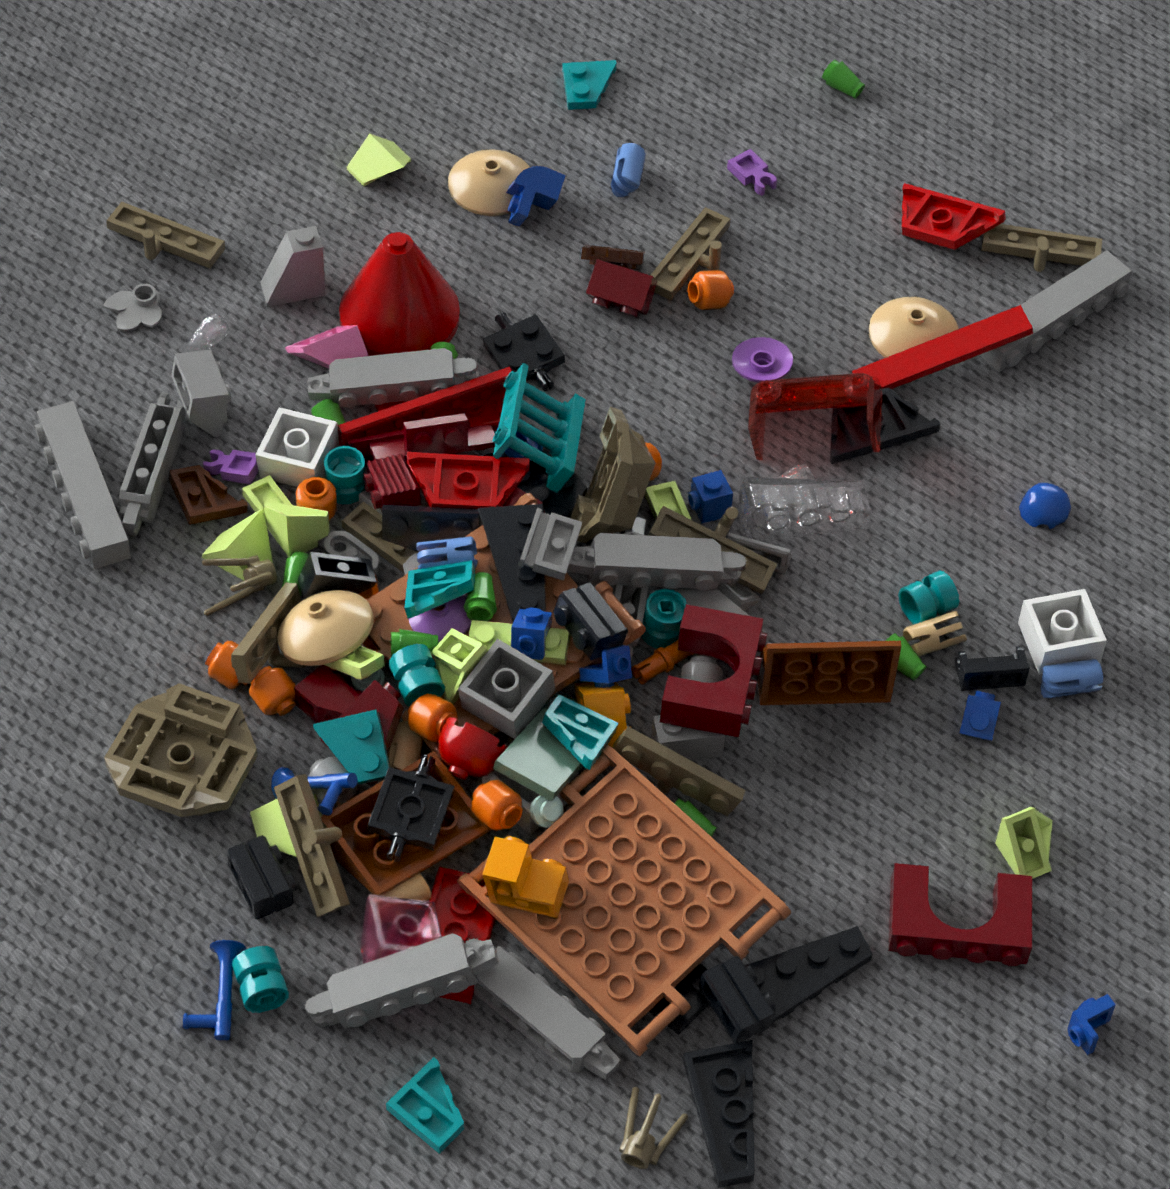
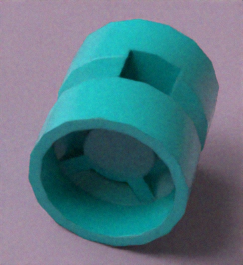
[324,446,366,504]
[898,570,960,625]
[641,589,688,648]
[389,644,445,707]
[232,946,289,1013]

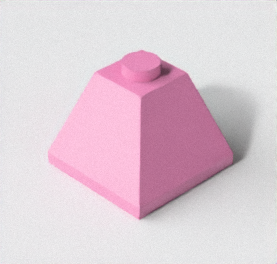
[285,325,368,368]

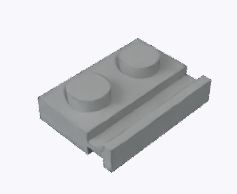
[518,508,583,581]

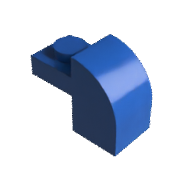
[506,166,566,226]

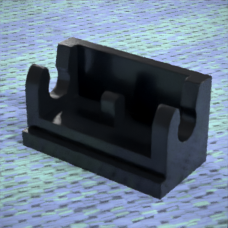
[955,646,1030,691]

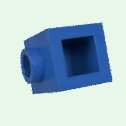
[688,470,733,524]

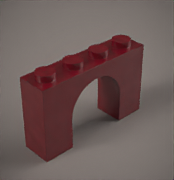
[660,604,768,737]
[888,863,1032,966]

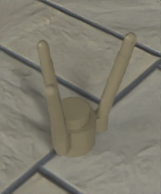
[202,555,277,616]
[619,1086,688,1169]

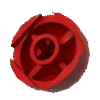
[439,717,508,780]

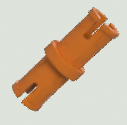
[631,639,695,685]

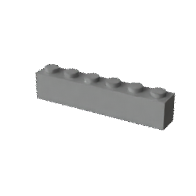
[980,250,1132,372]
[34,401,131,569]

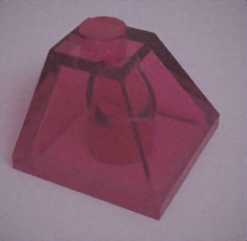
[361,894,442,964]

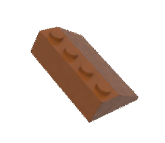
[757,641,902,705]
[321,751,492,898]

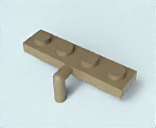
[106,202,225,269]
[651,207,730,300]
[981,224,1102,272]
[342,501,423,573]
[648,506,777,594]
[231,583,306,683]
[612,726,746,816]
[274,774,350,917]

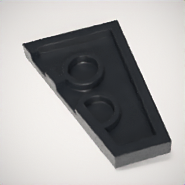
[382,505,480,552]

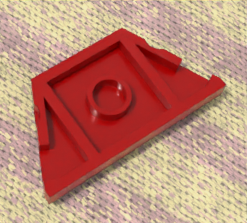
[902,183,1006,250]
[407,452,530,509]

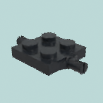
[483,312,565,391]
[367,755,455,862]

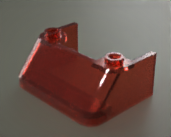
[748,373,882,460]

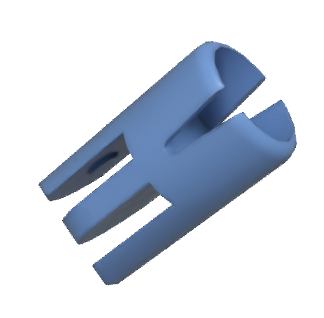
[611,143,646,197]
[416,537,478,569]
[1040,659,1103,698]

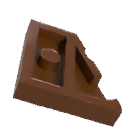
[581,245,645,269]
[168,465,248,525]

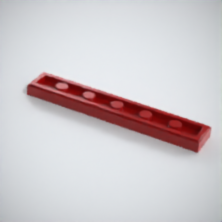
[852,305,1033,395]
[338,366,512,446]

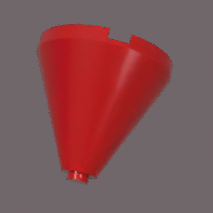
[339,232,460,356]

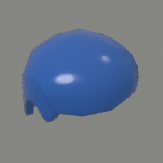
[1019,483,1071,529]

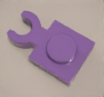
[727,149,777,196]
[203,450,259,485]

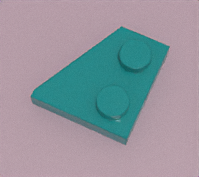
[562,60,617,110]
[404,560,475,618]

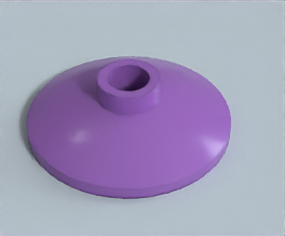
[732,337,793,383]
[408,594,474,643]

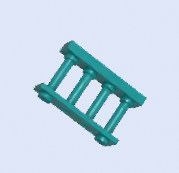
[492,363,586,493]

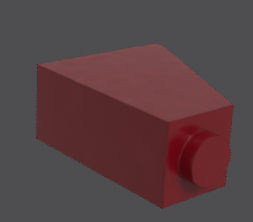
[319,680,404,787]

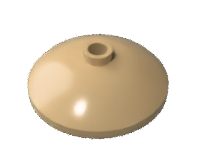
[448,150,530,216]
[869,297,959,358]
[277,590,374,666]

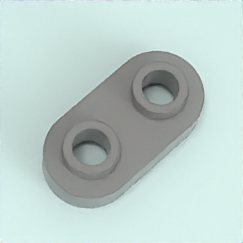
[324,531,379,575]

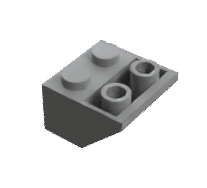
[171,349,231,437]

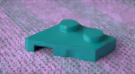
[542,694,619,770]
[313,709,390,785]
[386,1057,464,1154]

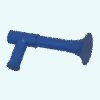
[271,767,358,816]
[183,940,246,1040]

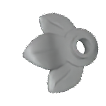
[103,284,162,332]

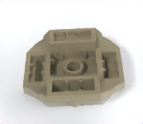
[570,407,656,543]
[104,683,258,817]

